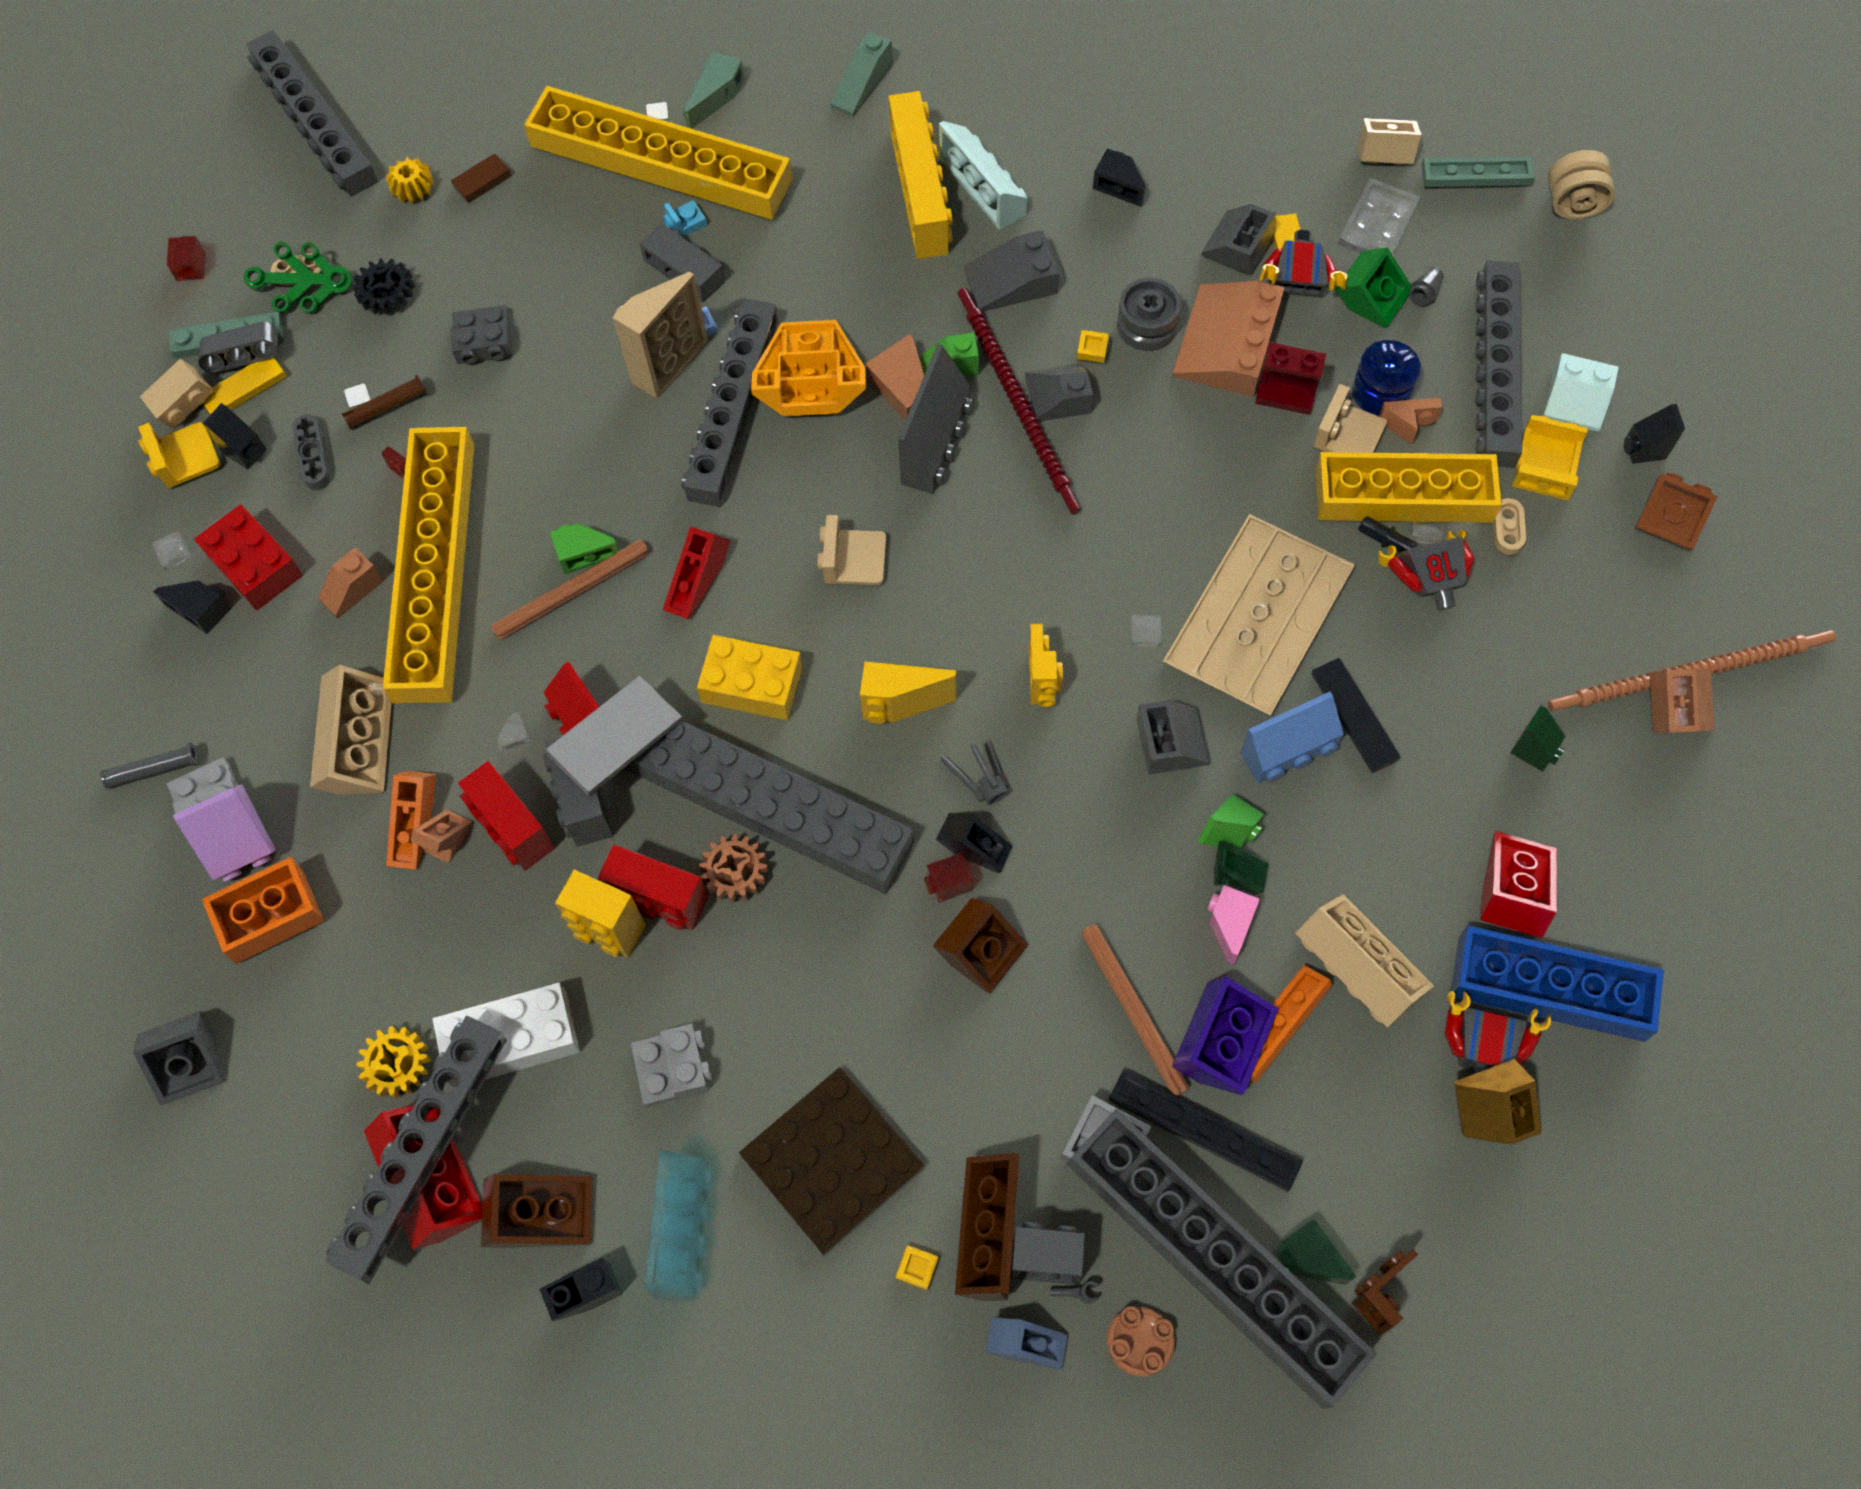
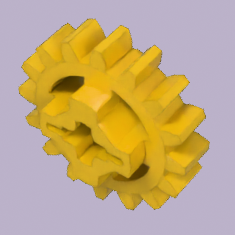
[356,1026,431,1098]

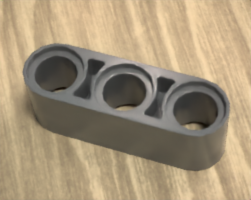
[198,322,279,373]

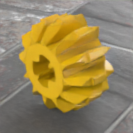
[386,156,434,204]

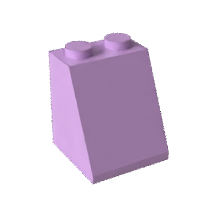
[173,784,276,882]

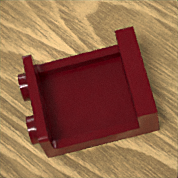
[1255,342,1327,415]

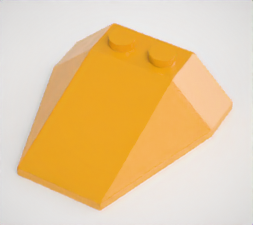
[751,320,866,417]

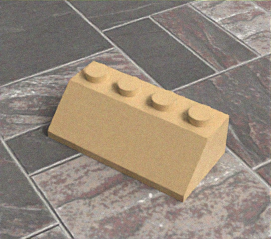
[310,665,392,795]
[1295,894,1435,1028]

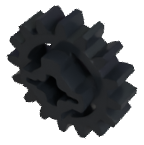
[352,258,415,315]

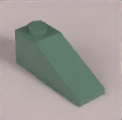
[831,31,893,117]

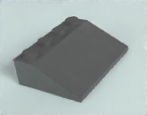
[898,344,974,494]

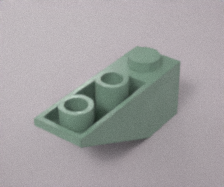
[683,51,744,129]

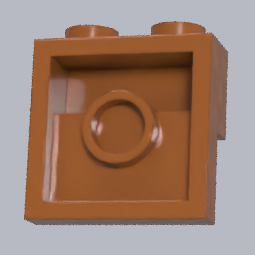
[1635,473,1718,551]

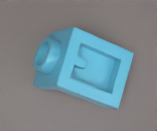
[662,200,707,237]

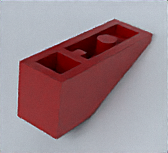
[662,526,731,620]

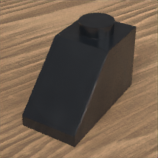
[1093,148,1146,207]
[202,403,266,469]
[1624,404,1685,464]
[153,580,231,634]
[936,813,1013,873]

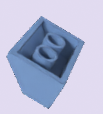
[1241,692,1343,783]

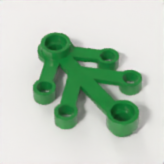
[243,241,352,315]

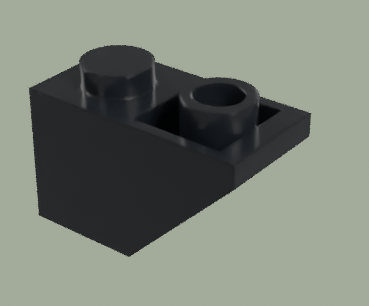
[539,1258,622,1322]

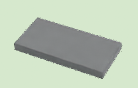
[546,675,682,796]

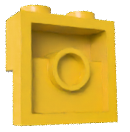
[1029,624,1063,707]

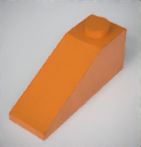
[386,771,436,870]

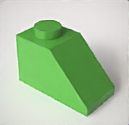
[919,332,979,377]
[550,523,618,574]
[1197,794,1264,849]

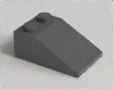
[964,230,1059,312]

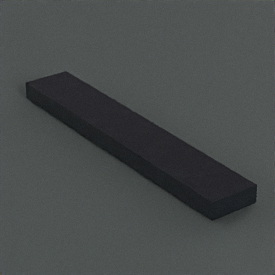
[1109,1069,1303,1192]

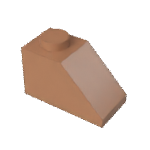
[318,547,383,619]

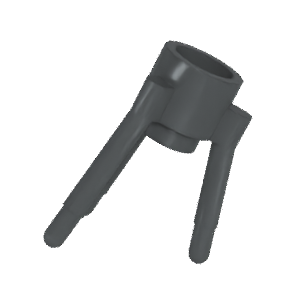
[941,740,1009,805]

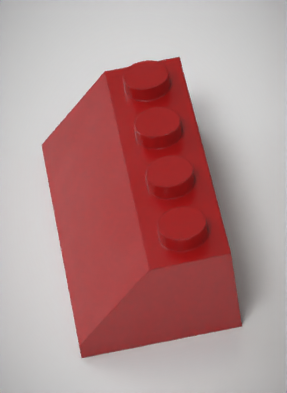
[364,1105,482,1250]

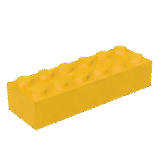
[888,91,953,259]
[1315,452,1502,523]

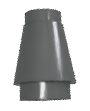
[1409,267,1444,306]

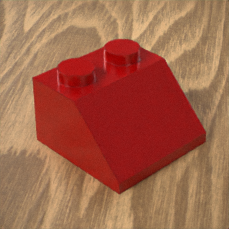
[543,661,599,736]

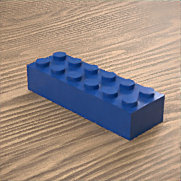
[1451,926,1664,1042]

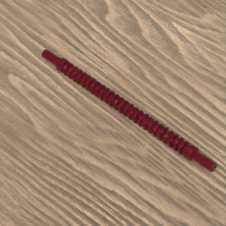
[957,288,1081,515]

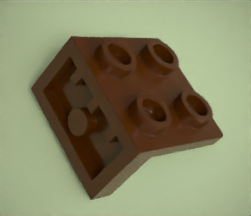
[1351,1249,1418,1336]

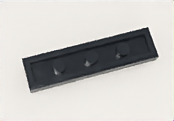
[1311,658,1401,774]

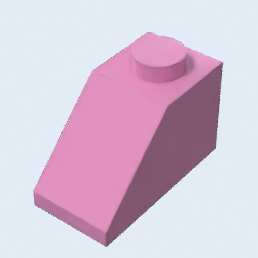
[1207,885,1260,964]

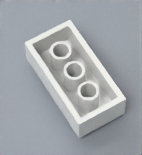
[432,982,580,1089]

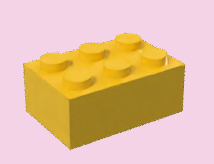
[697,635,803,721]
[555,870,646,958]

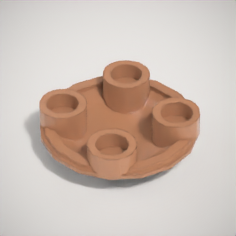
[1106,1306,1175,1377]

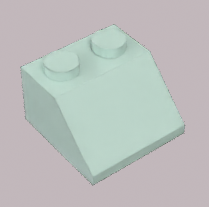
[1543,353,1619,432]

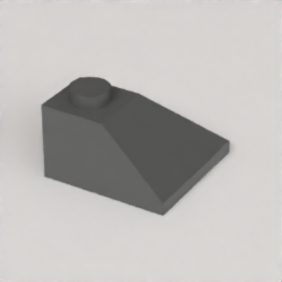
[1025,363,1093,422]

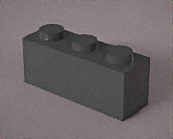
[640,223,725,303]

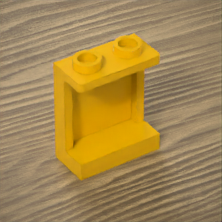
[1511,415,1588,501]

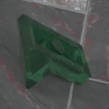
[1214,840,1269,894]

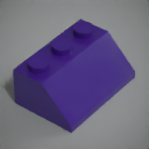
[1172,976,1279,1095]

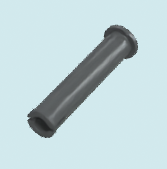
[100,742,199,789]

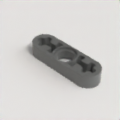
[292,414,331,490]

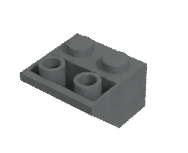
[1201,204,1276,275]
[1136,700,1209,775]

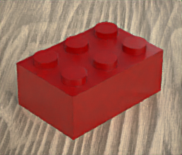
[193,504,303,611]
[458,761,555,871]
[597,844,708,930]

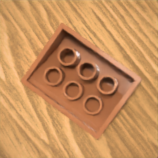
[1172,281,1285,397]

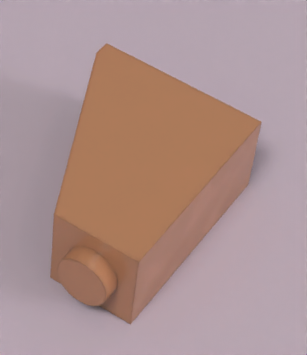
[865,334,924,421]

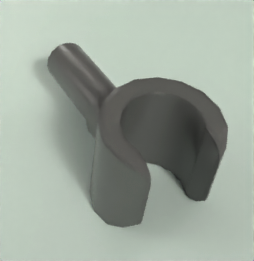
[1051,1281,1099,1304]

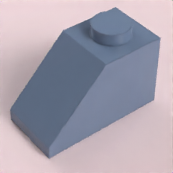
[986,1317,1068,1370]

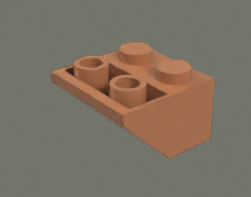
[1650,669,1715,733]

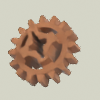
[699,834,768,903]

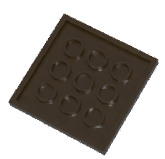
[738,1067,925,1256]

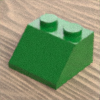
[1335,247,1411,328]

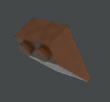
[481,1174,592,1248]

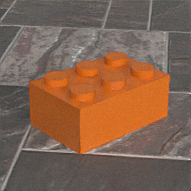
[202,857,324,964]

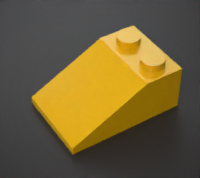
[860,661,956,724]

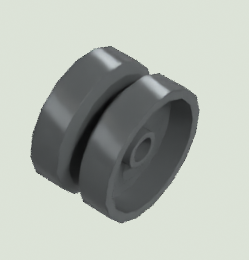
[1117,277,1181,351]

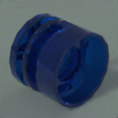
[1352,340,1421,416]

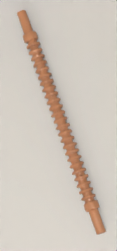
[1547,630,1836,712]

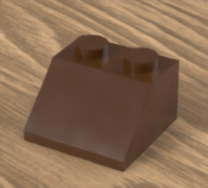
[933,898,1028,994]

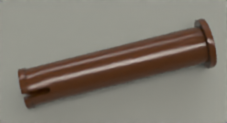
[341,374,428,430]

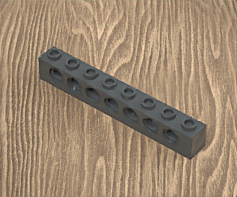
[246,30,378,197]
[1475,260,1522,468]
[681,298,778,507]
[325,1015,507,1285]

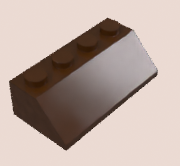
[955,1153,1019,1301]

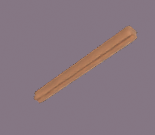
[491,540,649,639]
[1082,924,1189,1096]

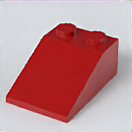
[1480,831,1557,938]

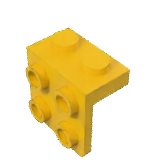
[138,422,221,489]

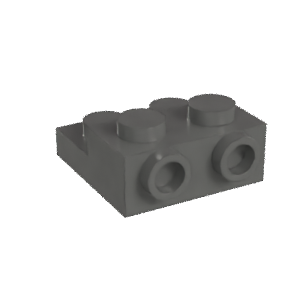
[451,305,513,364]

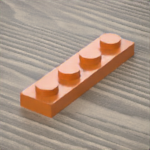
[1250,965,1332,1084]

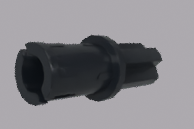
[1358,516,1417,553]

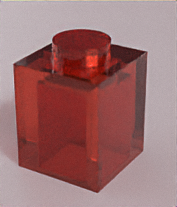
[167,236,205,281]
[923,853,973,903]

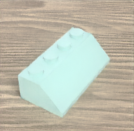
[939,121,1028,230]

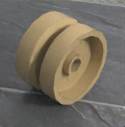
[1548,150,1615,219]

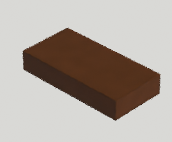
[451,153,512,203]

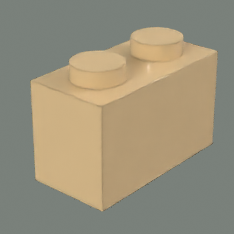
[1357,118,1421,165]
[140,358,214,429]

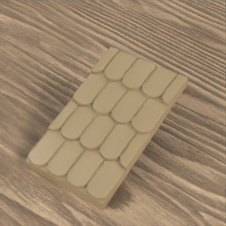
[1163,514,1355,716]

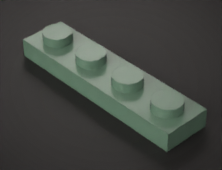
[1421,157,1535,187]
[169,311,284,359]

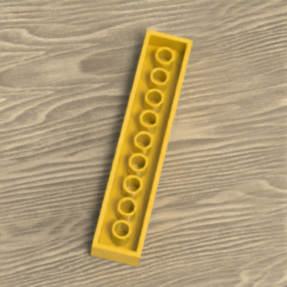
[524,86,793,220]
[383,427,474,704]

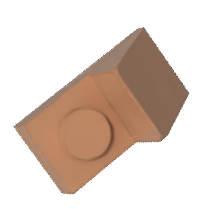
[1379,398,1443,443]
[410,809,473,862]

